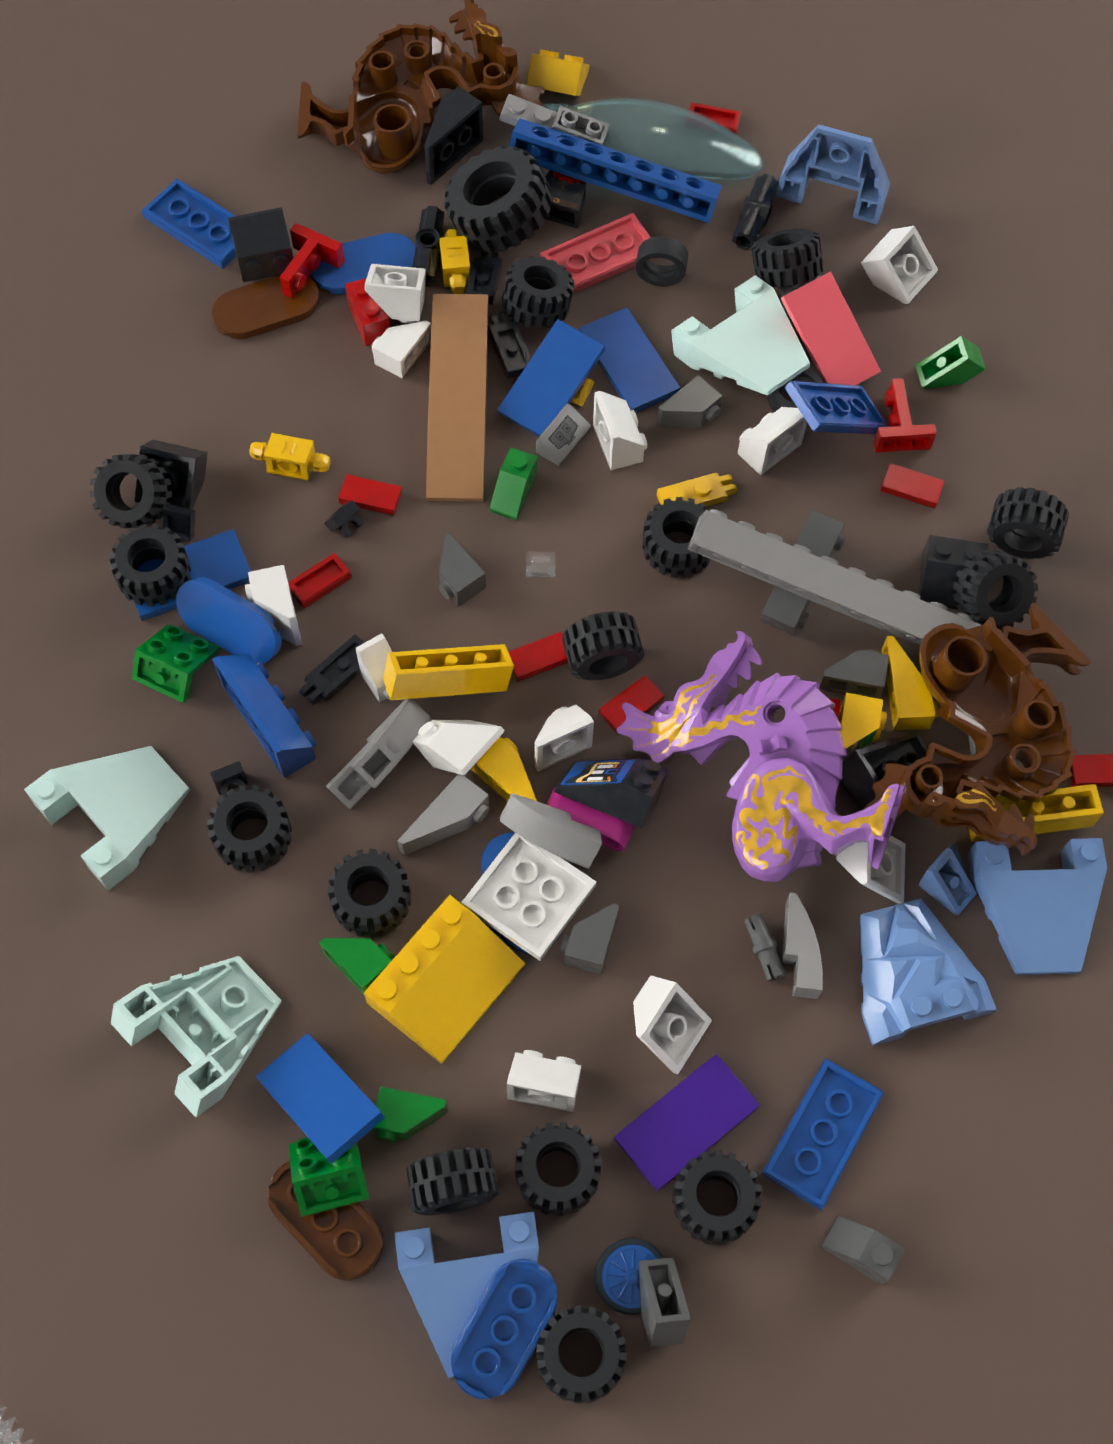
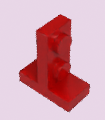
[280,223,345,299]
[873,378,937,453]

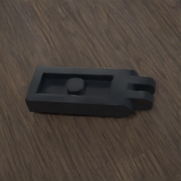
[466,250,502,305]
[488,311,531,379]
[300,634,364,705]

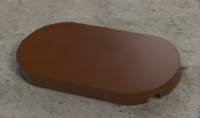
[212,275,319,339]
[268,1161,383,1280]

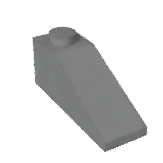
[397,774,490,855]

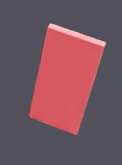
[540,213,654,294]
[780,271,881,385]

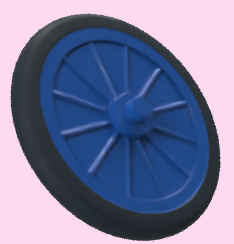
[595,1238,664,1315]

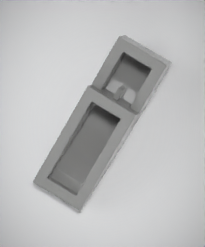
[500,793,602,869]
[781,892,823,999]

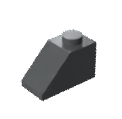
[657,375,722,428]
[438,533,486,606]
[819,649,889,699]
[560,904,620,975]
[821,1216,906,1285]
[639,1258,691,1347]

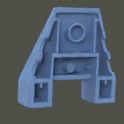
[776,124,891,225]
[967,838,1107,975]
[395,1212,539,1378]

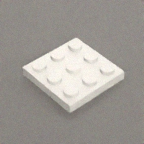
[461,833,596,961]

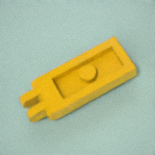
[657,473,737,507]

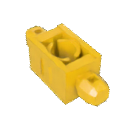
[439,229,470,294]
[249,433,331,480]

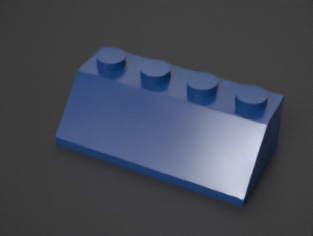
[212,654,317,778]

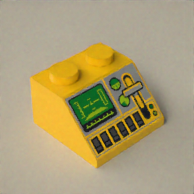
[838,693,887,762]

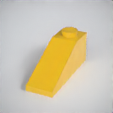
[882,636,939,731]
[471,737,537,802]

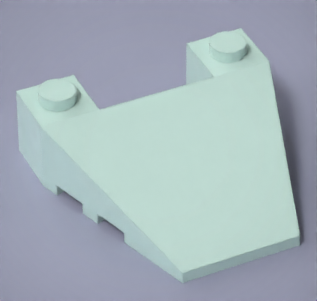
[671,275,810,395]
[24,746,190,891]
[111,956,282,1118]

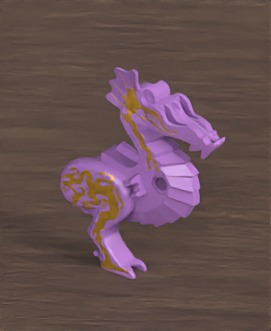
[616,631,905,882]

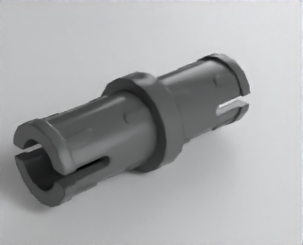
[744,914,786,982]

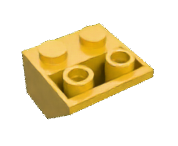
[526,49,590,96]

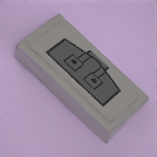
[536,403,591,466]

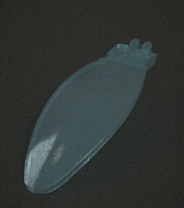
[542,98,762,179]

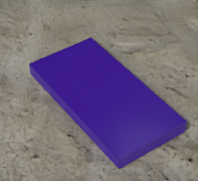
[614,1054,760,1192]

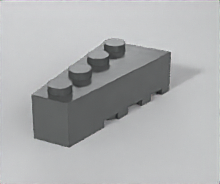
[761,510,847,636]

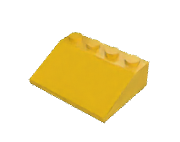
[364,895,525,1064]

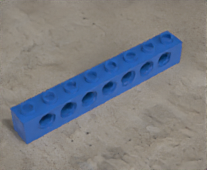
[509,118,722,223]

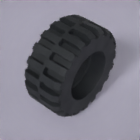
[444,146,552,253]

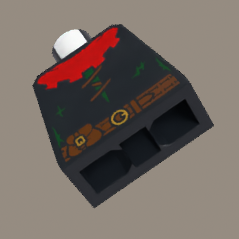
[544,170,587,229]

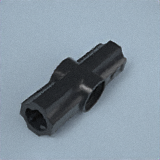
[732,174,779,250]
[412,206,445,286]

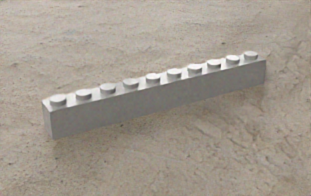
[687,509,981,646]

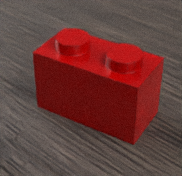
[345,278,390,346]

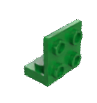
[131,624,219,703]
[288,1137,369,1217]

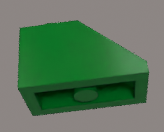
[915,336,986,389]
[490,448,538,521]
[319,938,394,996]
[372,1086,448,1143]

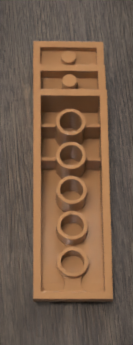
[426,294,488,502]

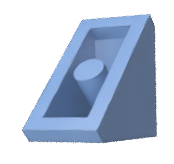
[918,842,977,916]

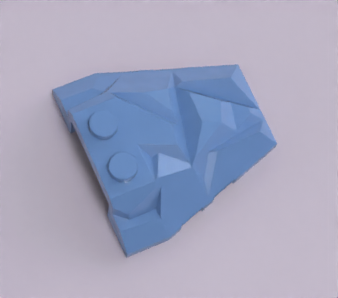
[860,898,997,1046]

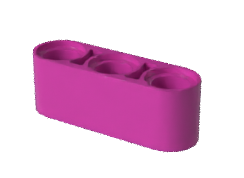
[546,787,635,851]

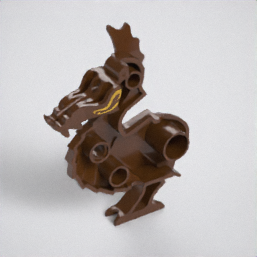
[297,0,545,174]
[863,603,1091,856]

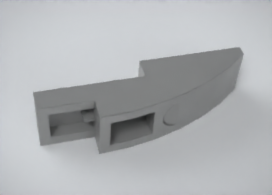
[499,94,610,145]
[326,699,431,809]

